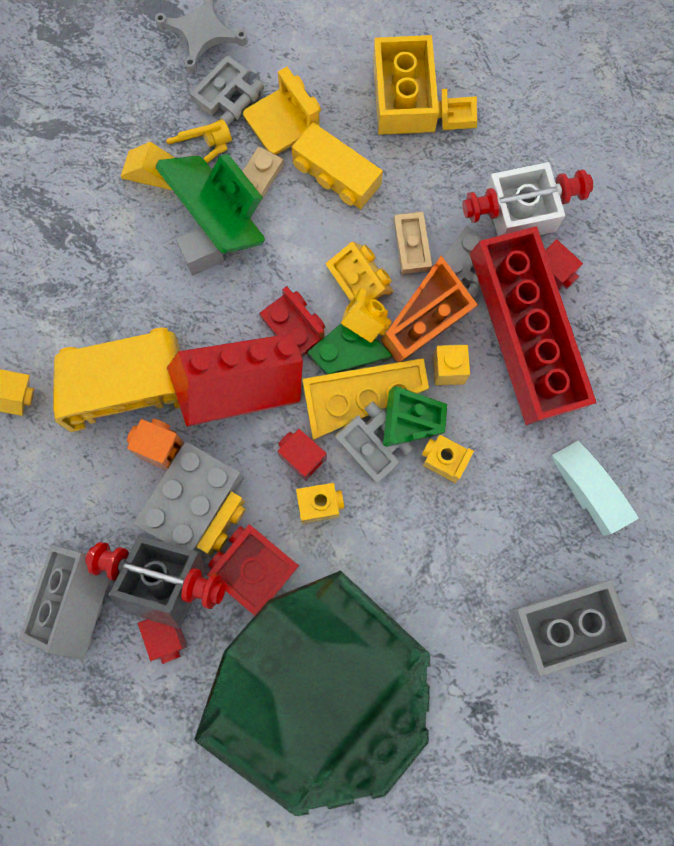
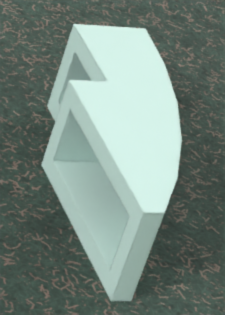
[551,441,639,536]

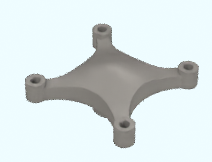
[155,0,248,74]

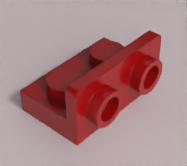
[259,286,326,357]

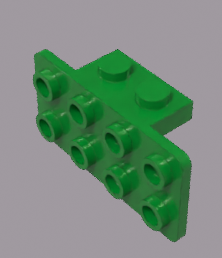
[156,154,265,254]

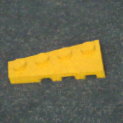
[302,358,429,440]

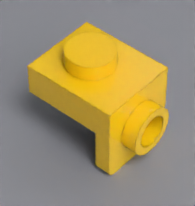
[438,89,477,130]

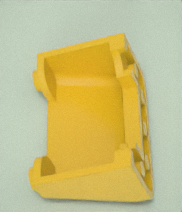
[53,327,180,432]

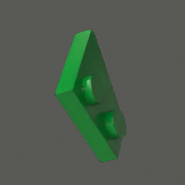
[307,323,392,375]
[383,386,447,447]

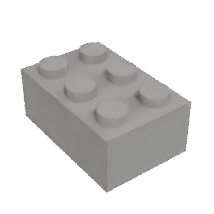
[133,441,244,552]
[509,580,636,677]

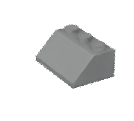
[19,544,111,659]

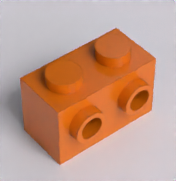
[127,418,184,471]

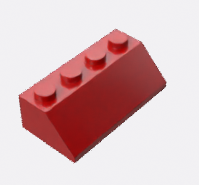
[167,333,303,427]

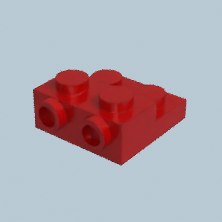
[207,524,299,617]

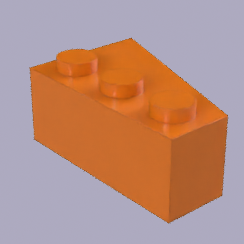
[381,255,478,363]

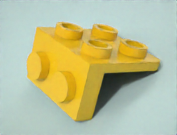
[243,66,321,155]

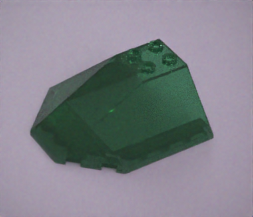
[194,570,431,817]

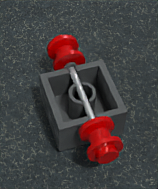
[85,535,226,629]

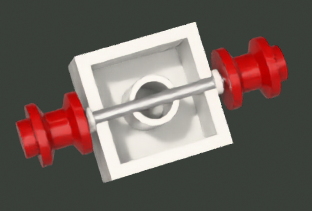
[462,162,593,236]

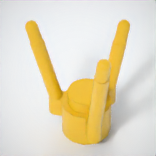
[166,119,232,163]

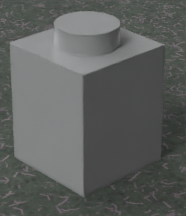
[175,227,224,275]

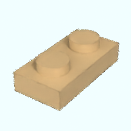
[243,146,284,204]
[393,212,432,274]

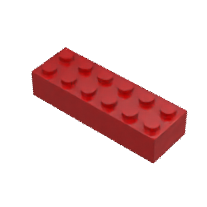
[470,226,597,425]

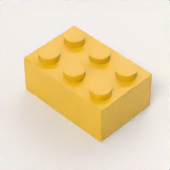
[373,35,439,135]

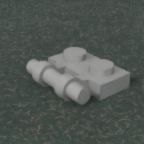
[190,55,264,126]
[443,226,486,299]
[334,401,414,483]

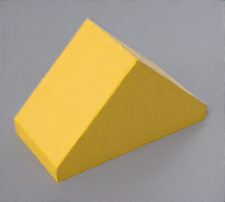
[121,142,175,190]

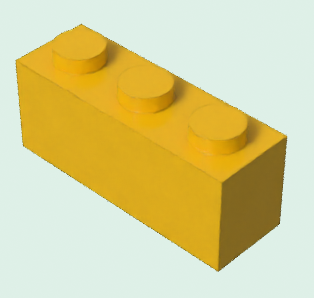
[291,122,383,210]

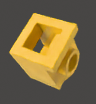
[341,287,392,343]
[422,434,474,483]

